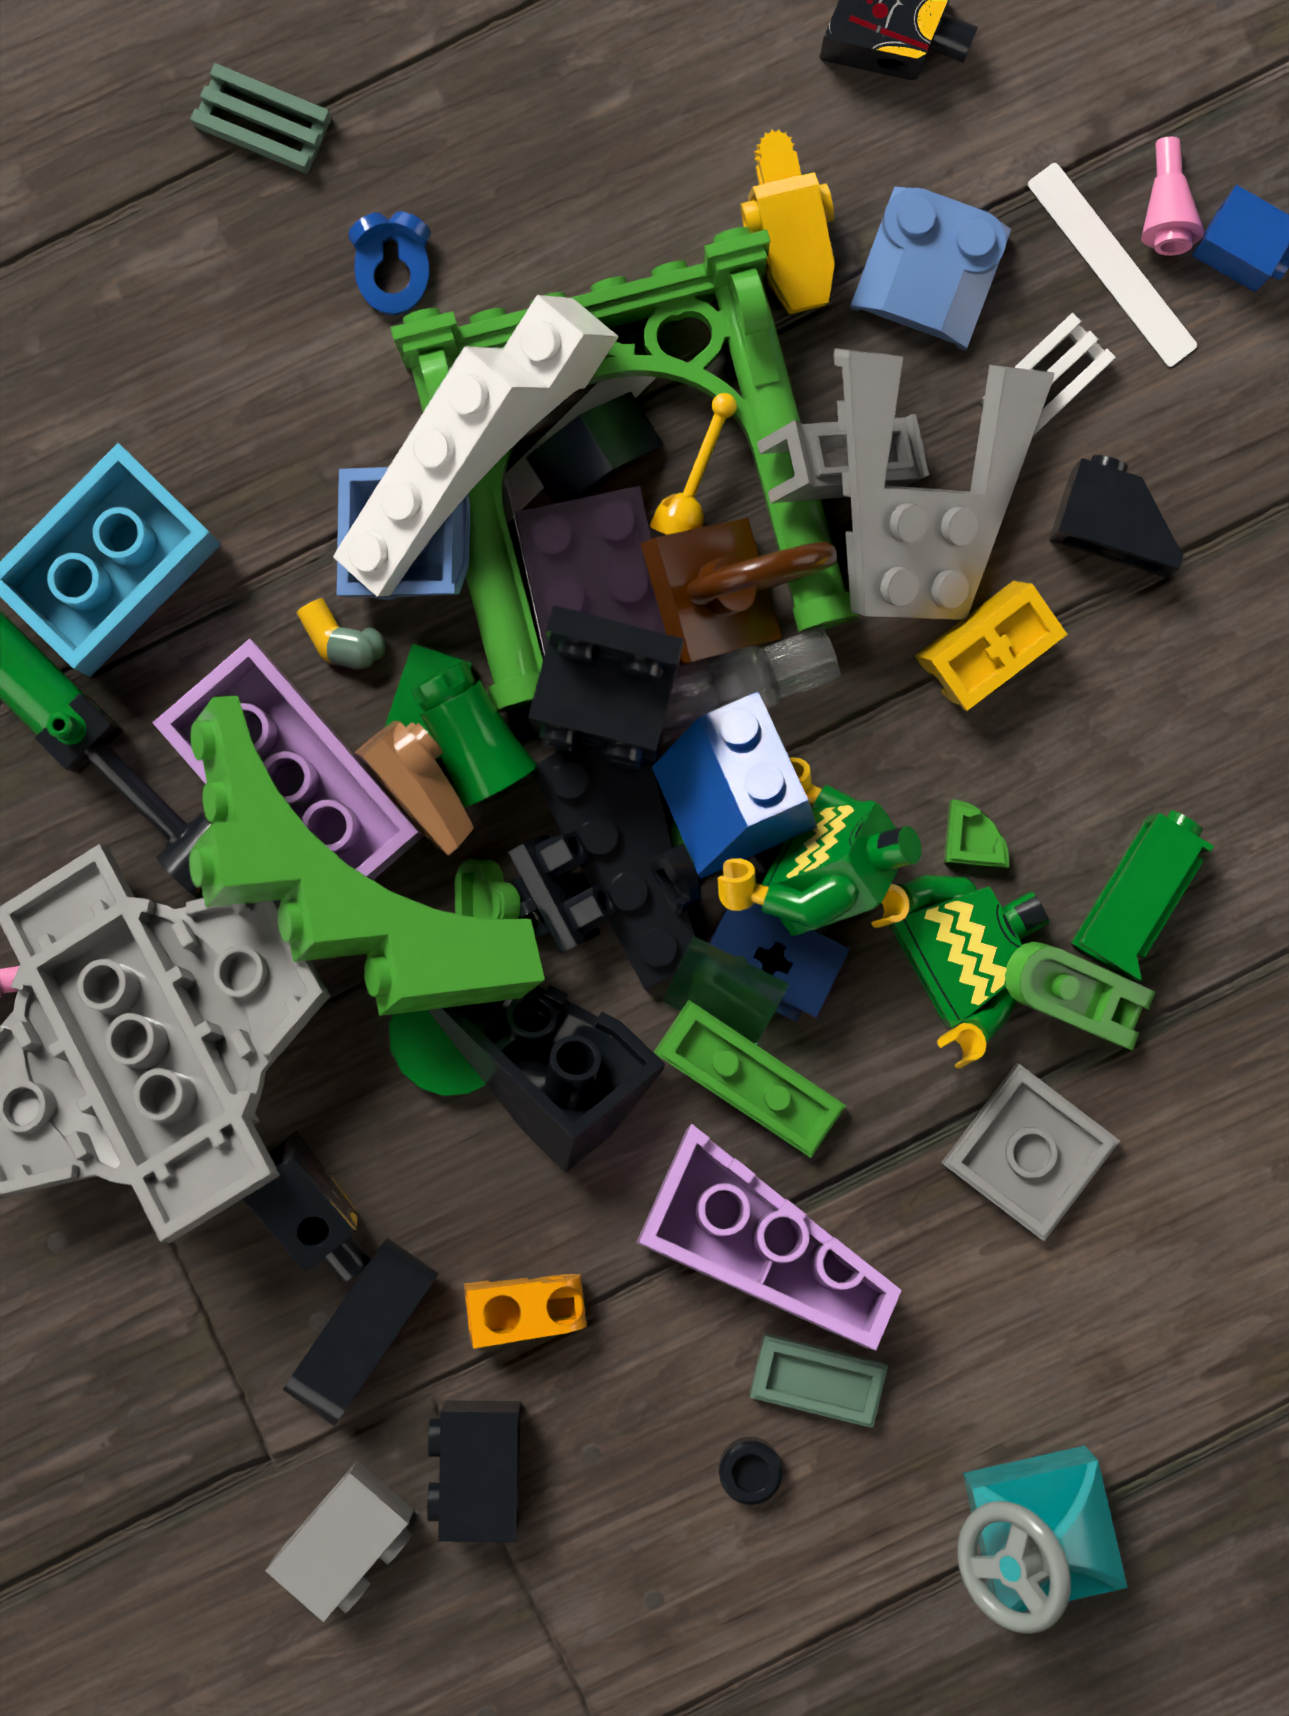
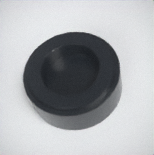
[719,1437,783,1505]

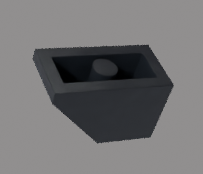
[1049,455,1184,578]

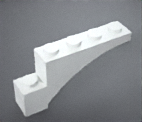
[333,295,619,597]

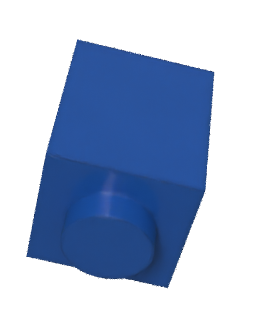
[1191,184,1289,293]

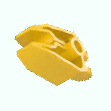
[740,129,835,315]

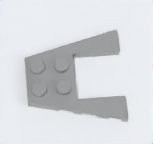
[834,348,1054,620]

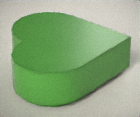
[455,858,521,919]

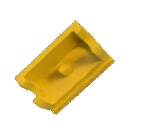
[915,581,1068,711]

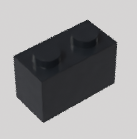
[427,1400,521,1542]

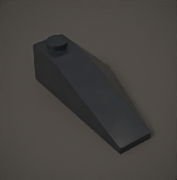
[428,985,665,1173]

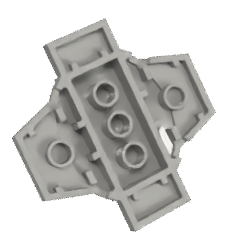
[0,844,330,1243]

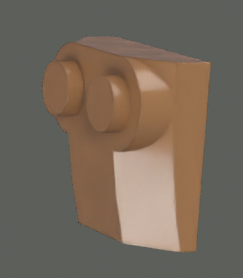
[354,721,474,855]

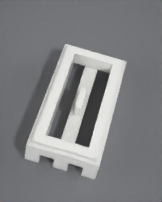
[980,312,1116,436]

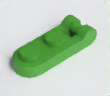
[1005,942,1156,1051]

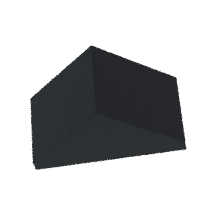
[526,391,664,511]

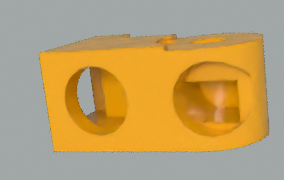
[464,1274,587,1349]

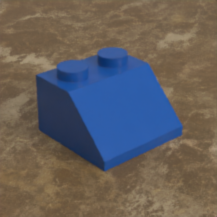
[652,691,817,879]

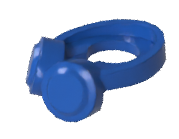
[348,211,431,316]

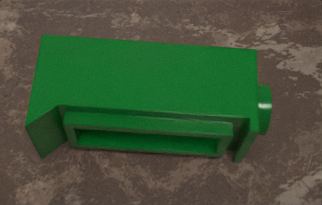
[1070,810,1214,981]

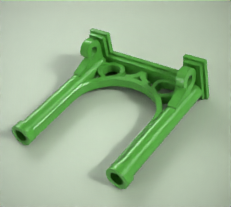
[390,227,859,713]

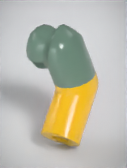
[296,598,386,670]

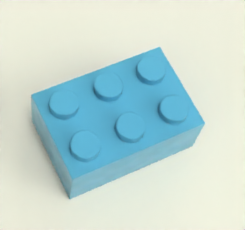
[0,443,222,677]

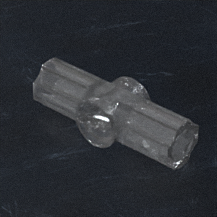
[661,626,841,743]

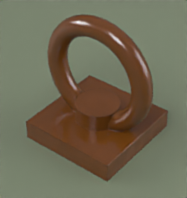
[640,518,837,666]

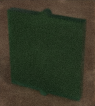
[662,936,789,1045]

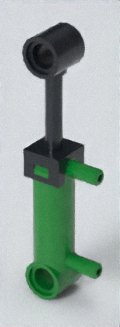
[0,610,215,899]

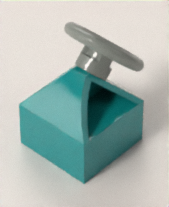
[957,1445,1127,1634]

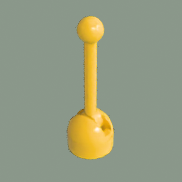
[650,393,737,535]

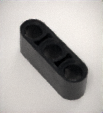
[283,1238,439,1426]

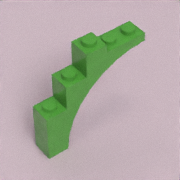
[189,696,545,1016]

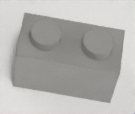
[265,1460,414,1622]

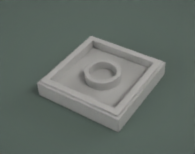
[941,1063,1120,1241]

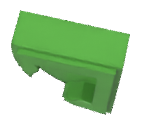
[944,799,1009,868]

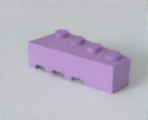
[636,1124,902,1350]

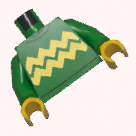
[718,757,922,936]
[871,875,1050,1069]

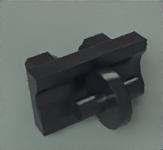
[508,831,617,954]

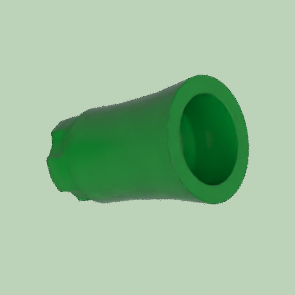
[411,660,538,807]

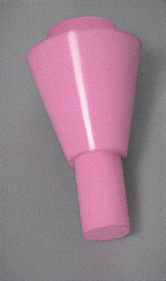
[1141,137,1205,255]

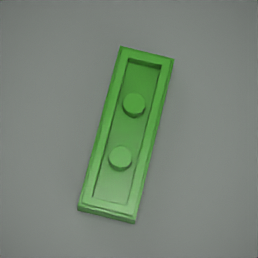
[654,1000,846,1158]

